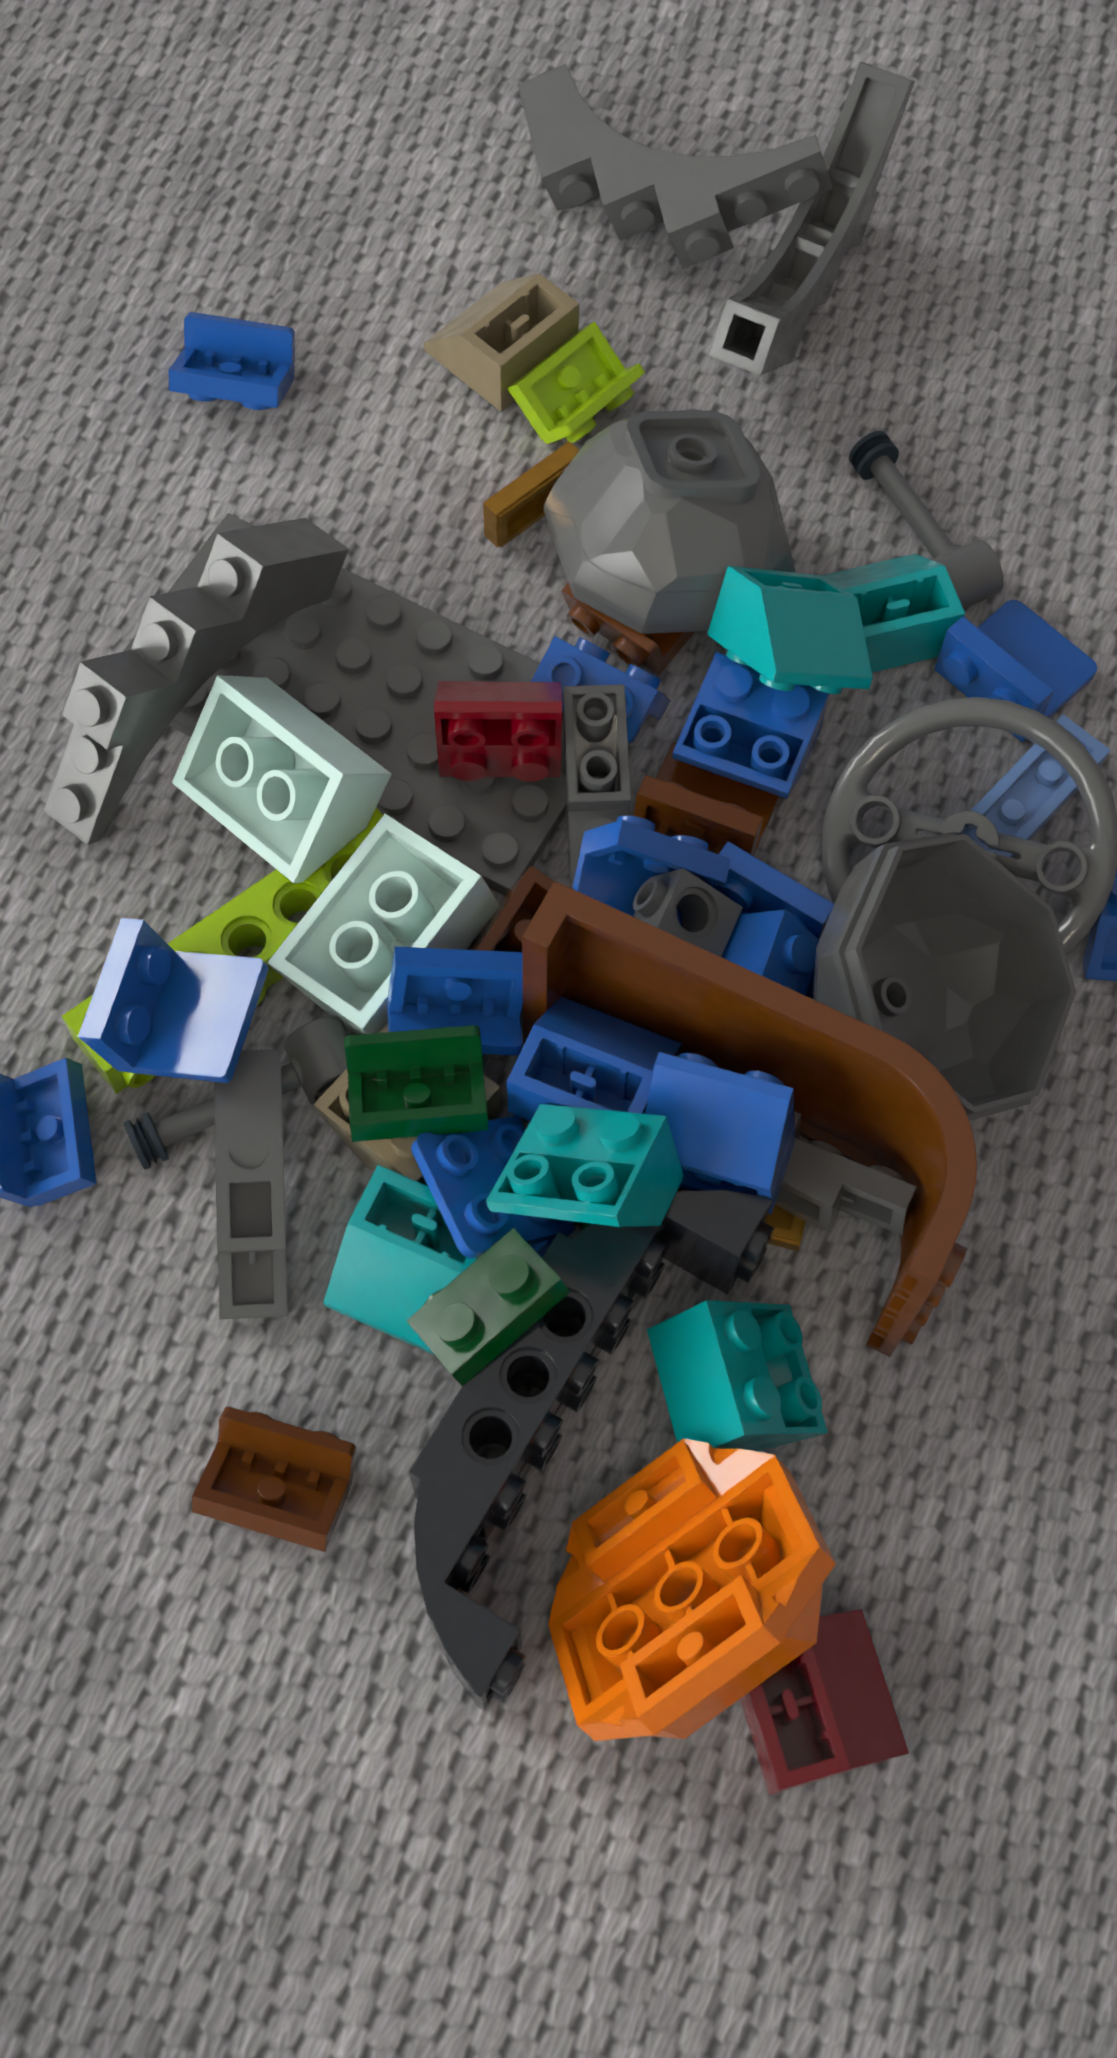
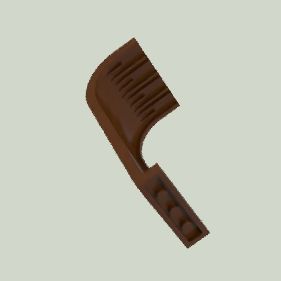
[522,881,977,1357]

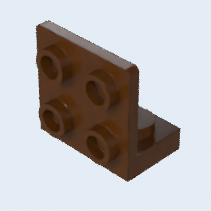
[633,742,780,856]

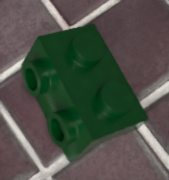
[344,1025,488,1142]
[406,1228,570,1387]

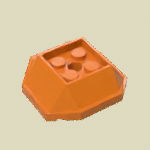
[548,1438,836,1741]

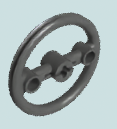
[822,697,1117,955]

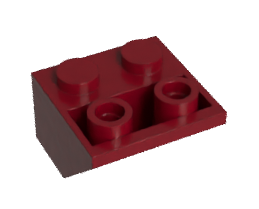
[434,681,562,782]
[740,1609,909,1796]

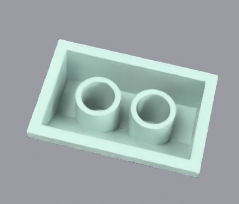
[172,675,391,883]
[267,814,500,1035]

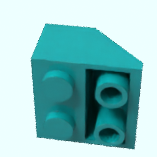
[823,554,965,673]
[707,566,873,694]
[486,1104,684,1227]
[323,1165,477,1355]
[646,1300,828,1452]

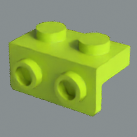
[507,321,645,444]

